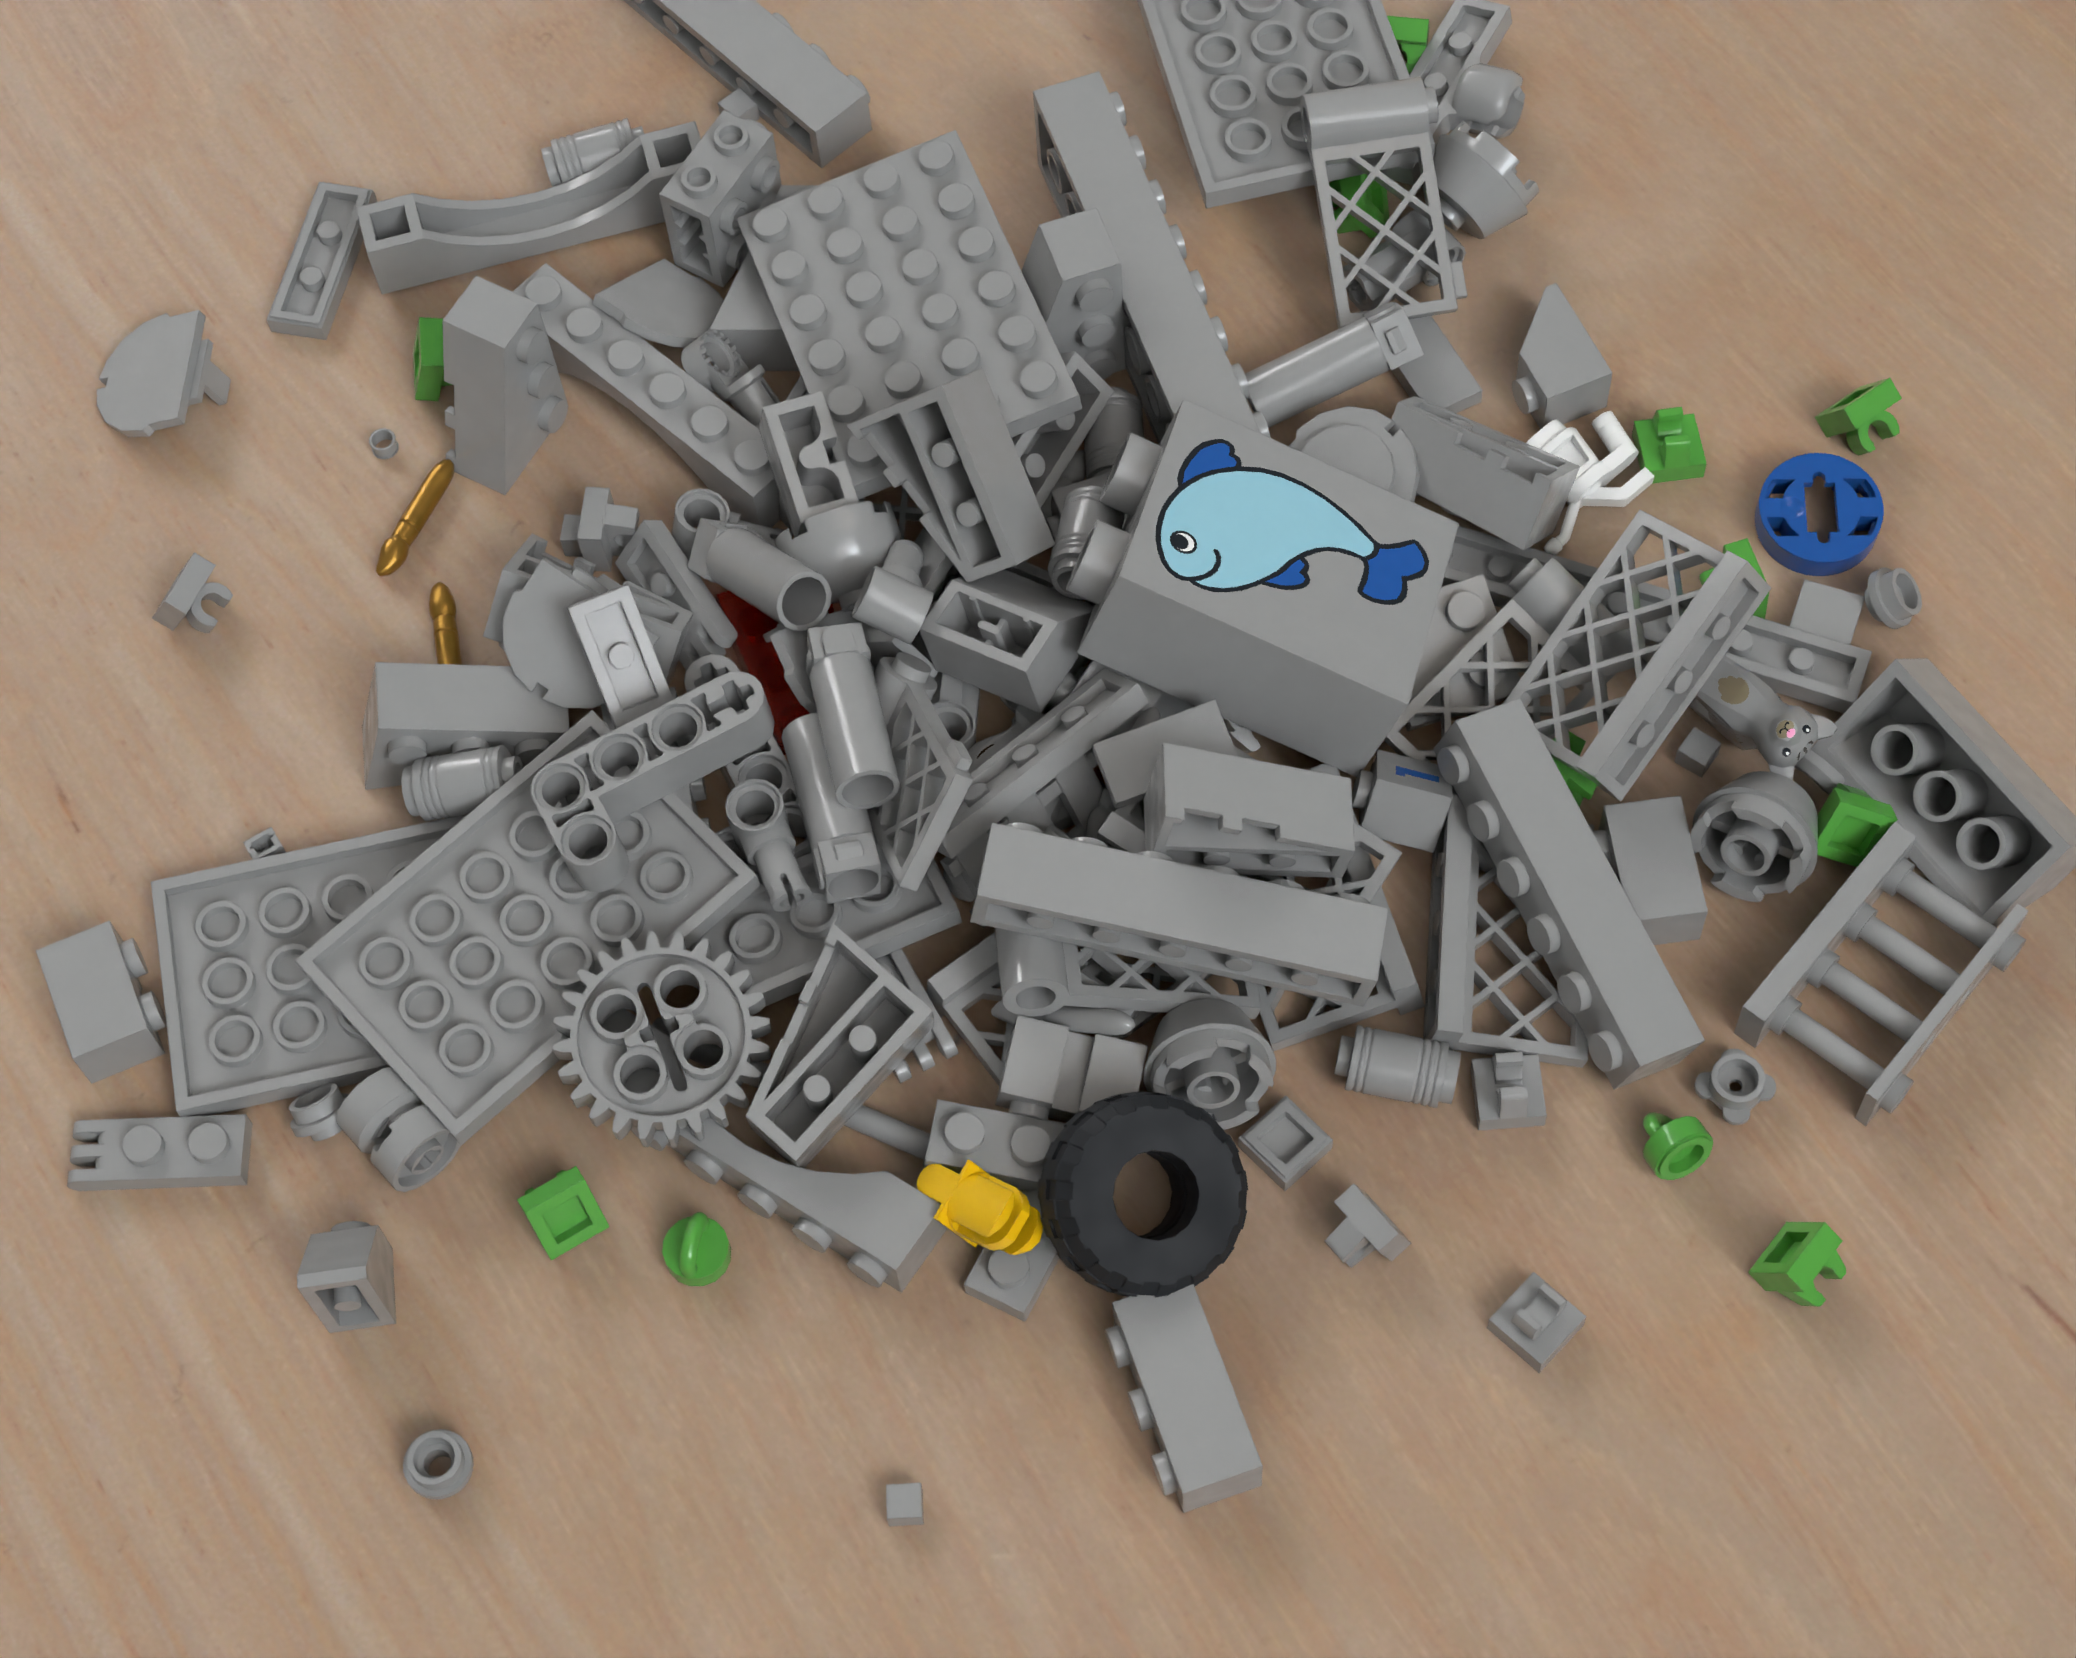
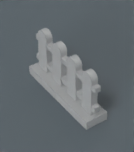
[937,668,1149,928]

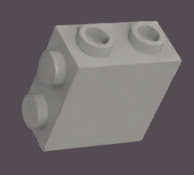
[659,110,782,287]

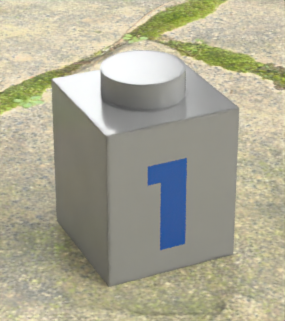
[1352,749,1452,853]

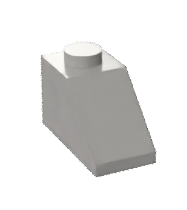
[1512,283,1613,429]
[297,1221,396,1333]

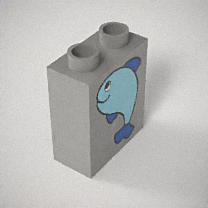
[1066,399,1459,777]

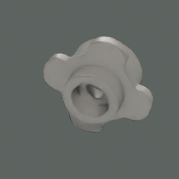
[1694,1049,1776,1125]

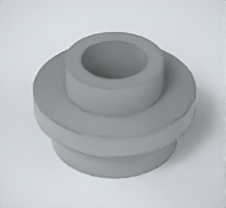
[1864,568,1922,629]
[289,1083,349,1141]
[403,1429,474,1500]

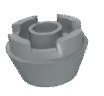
[1421,121,1539,239]
[1690,771,1818,902]
[1144,999,1276,1130]

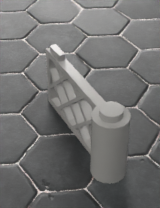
[1300,77,1467,329]
[1384,557,1633,794]
[867,652,973,891]
[994,927,1262,1019]

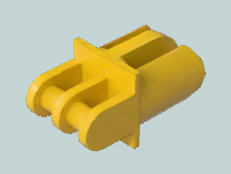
[917,1160,1043,1255]

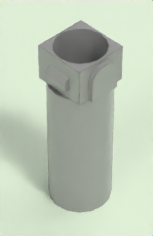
[1245,302,1424,428]
[687,518,832,631]
[806,622,900,809]
[782,713,881,904]

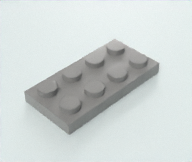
[689,835,962,1007]

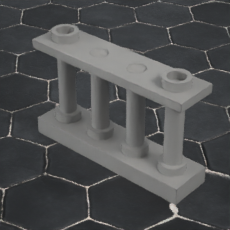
[1734,822,2028,1126]

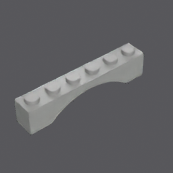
[356,121,701,295]
[512,263,780,528]
[578,1009,947,1293]

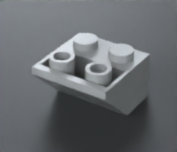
[919,570,1094,713]

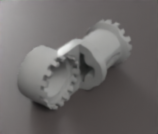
[681,330,780,429]

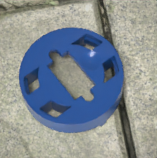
[1755,453,1884,576]

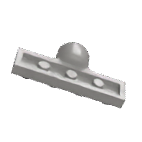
[1381,0,1525,185]

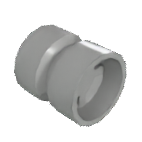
[336,1067,461,1192]

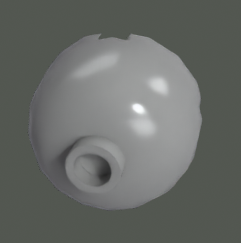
[774,501,901,612]

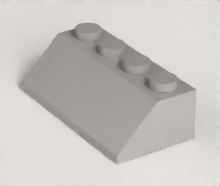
[1811,658,2076,927]

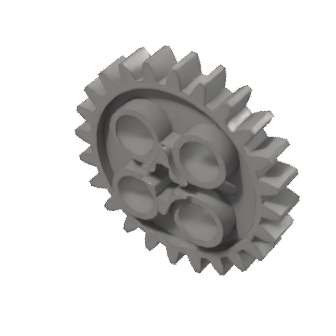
[552,931,772,1147]

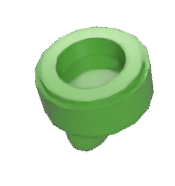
[1643,1112,1713,1180]
[662,1212,731,1286]

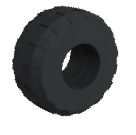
[1038,1092,1248,1298]

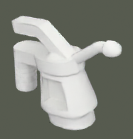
[1526,411,1655,555]

